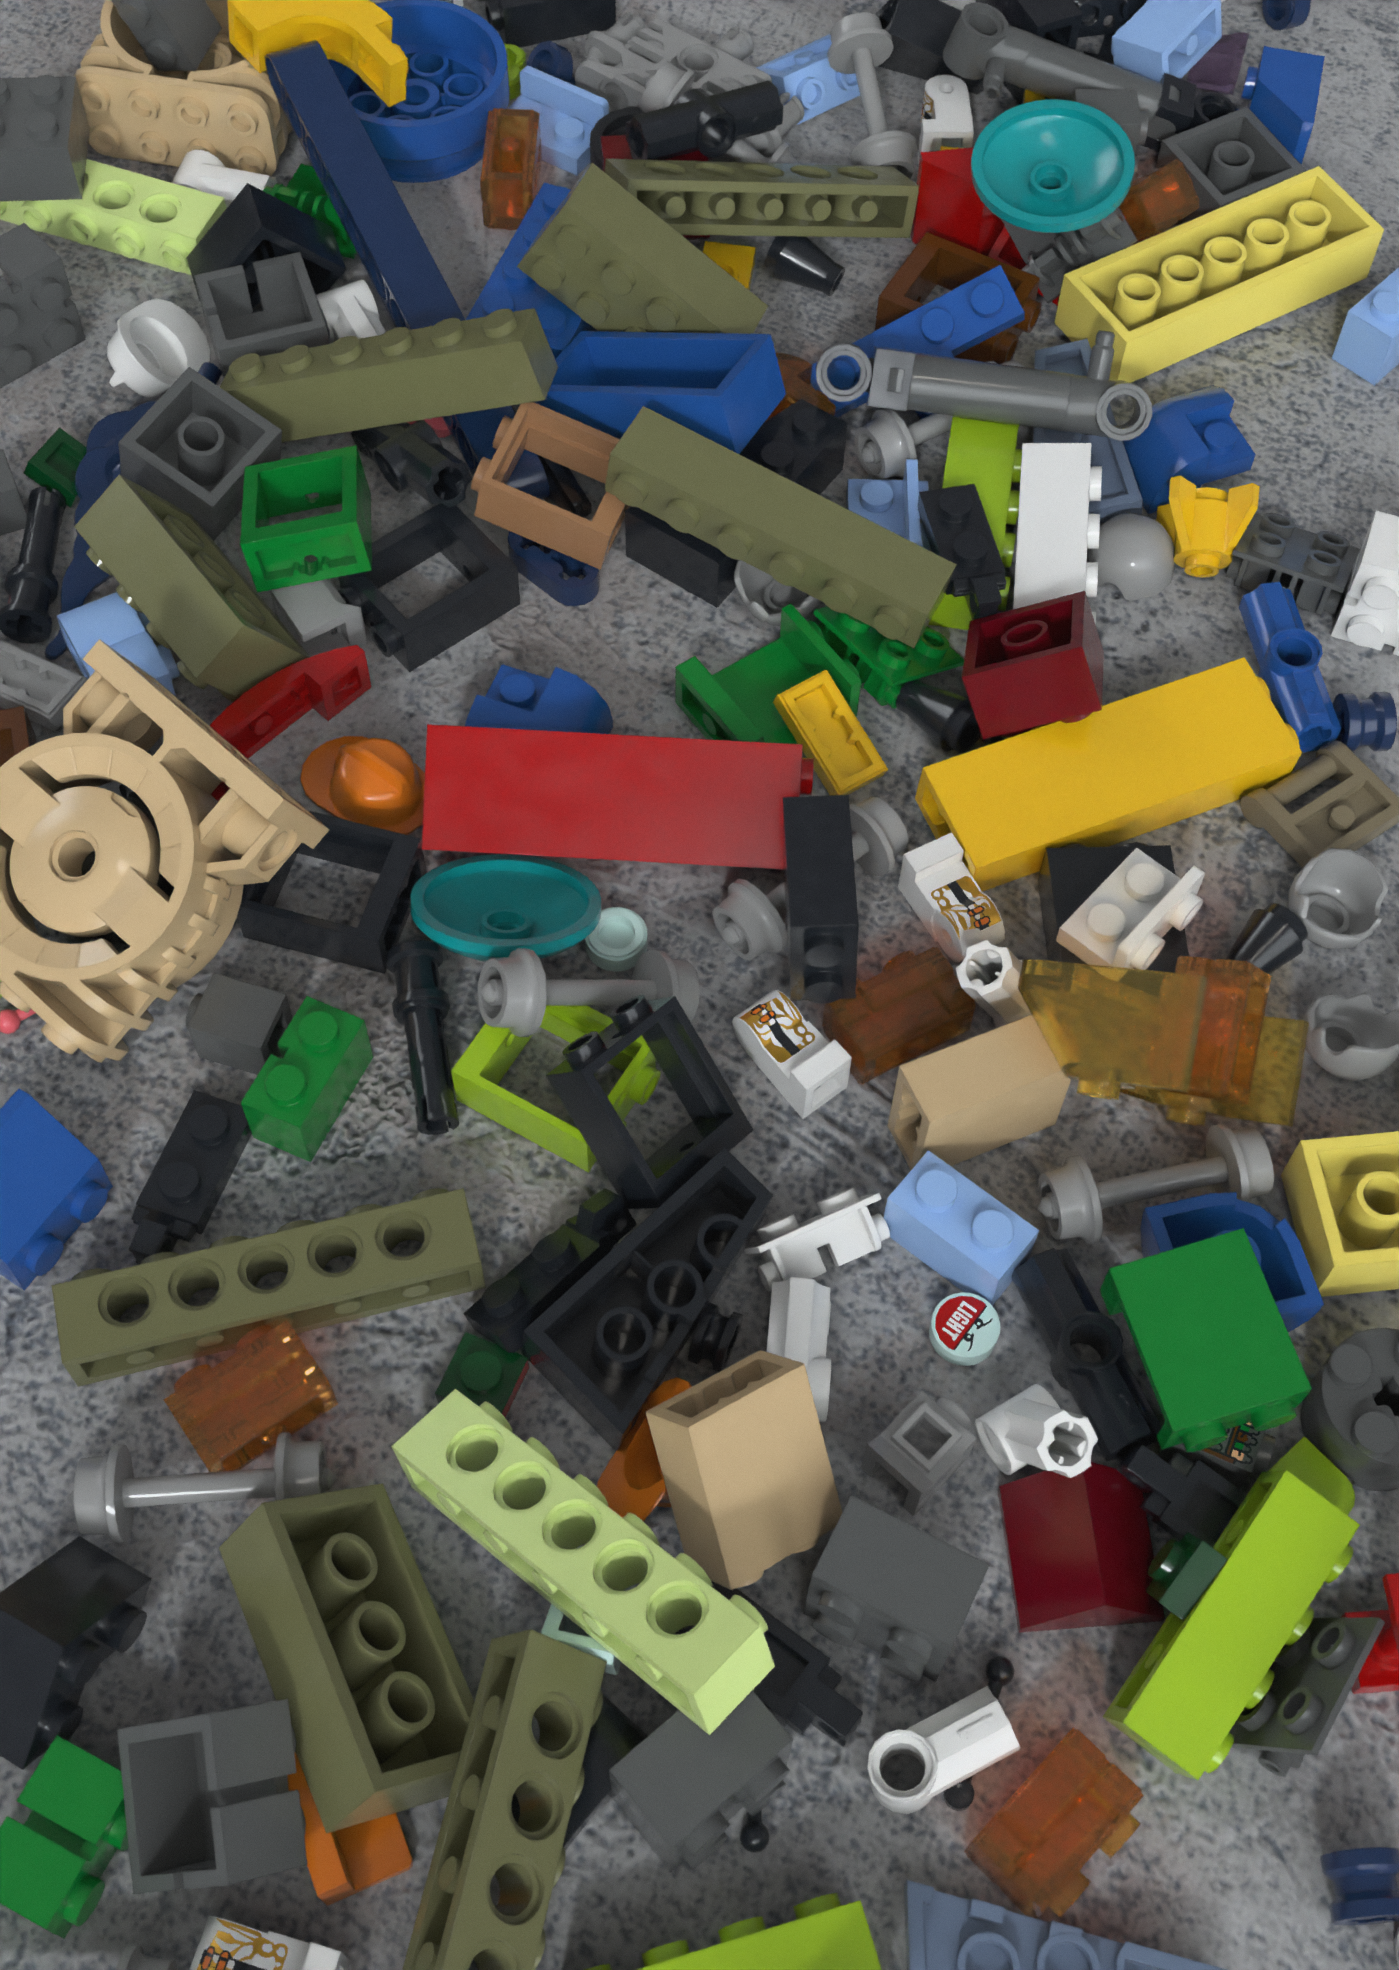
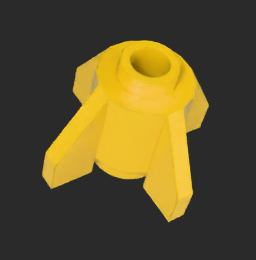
[1156,475,1260,577]

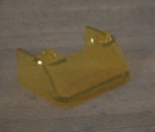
[1017,959,1309,1127]

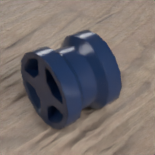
[1332,692,1397,752]
[1320,1847,1399,1926]

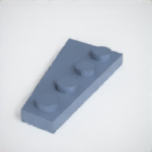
[1033,339,1142,524]
[904,1880,1227,1970]

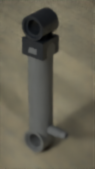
[943,2,1238,152]
[816,330,1152,441]

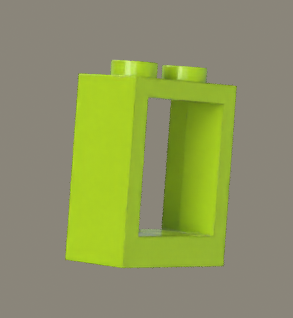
[451,1006,661,1173]

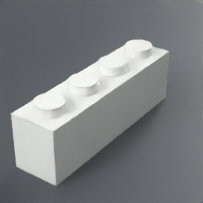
[1013,443,1102,625]

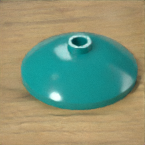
[971,99,1135,233]
[411,854,602,962]

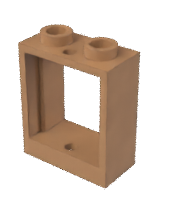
[471,402,631,570]

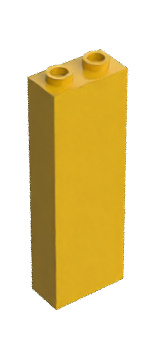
[915,657,1302,892]

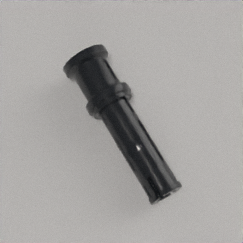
[0,487,66,644]
[385,940,459,1135]

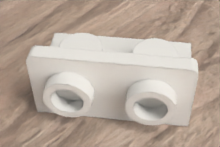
[1056,848,1205,986]

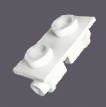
[744,1187,890,1292]

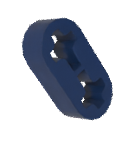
[508,531,600,607]

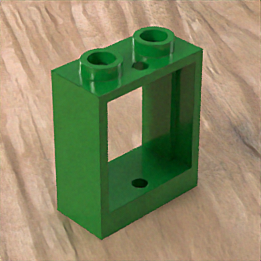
[240,445,372,593]

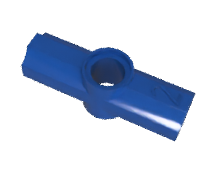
[1239,582,1341,753]

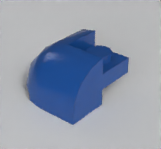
[1123,385,1256,514]
[465,664,613,734]
[1140,1192,1324,1332]

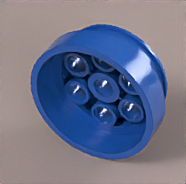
[328,0,510,183]

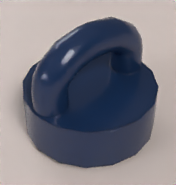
[1262,0,1311,30]
[526,41,576,86]

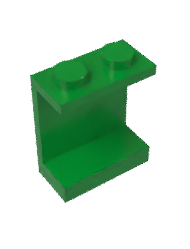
[675,604,861,744]
[1100,1228,1312,1452]

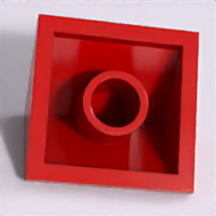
[910,147,1004,256]

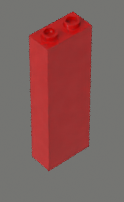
[422,724,814,869]

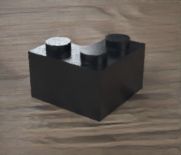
[187,183,346,310]
[0,1536,152,1770]

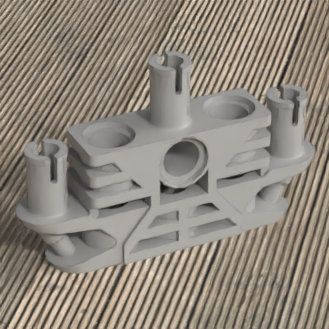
[575,12,804,162]

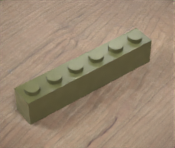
[220,308,558,442]
[605,406,957,648]

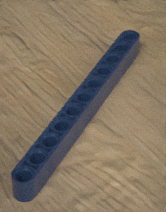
[265,40,550,500]

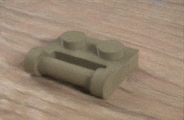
[1240,740,1399,868]

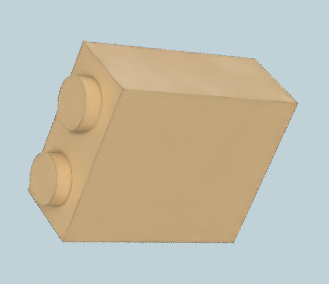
[887,1010,1077,1170]
[645,1350,843,1590]

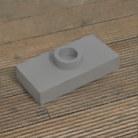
[0,639,88,732]

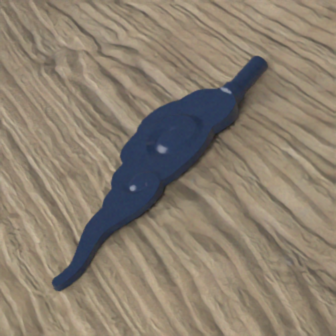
[45,362,222,660]

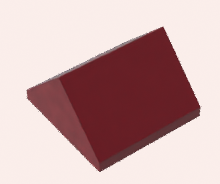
[997,1462,1165,1633]

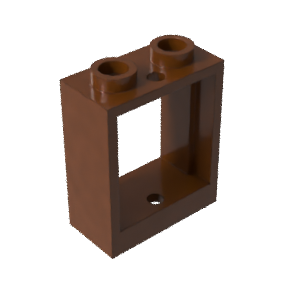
[875,232,1042,364]

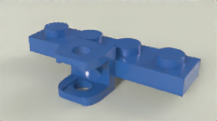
[804,265,1025,419]

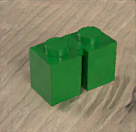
[241,996,374,1162]
[0,1735,129,1939]

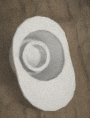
[107,298,210,397]

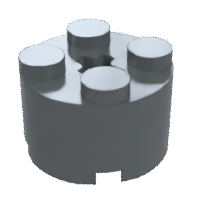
[1300,1328,1399,1491]

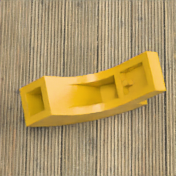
[227,0,409,107]

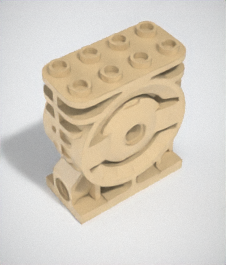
[74,0,293,176]
[0,639,330,1063]

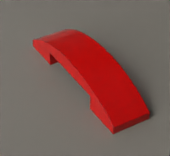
[209,645,372,802]

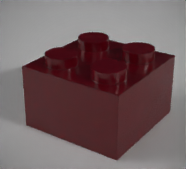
[962,591,1104,739]

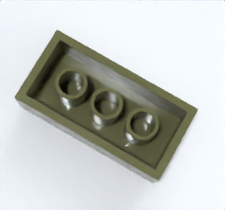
[517,163,768,334]
[74,474,310,702]
[219,1483,474,1834]

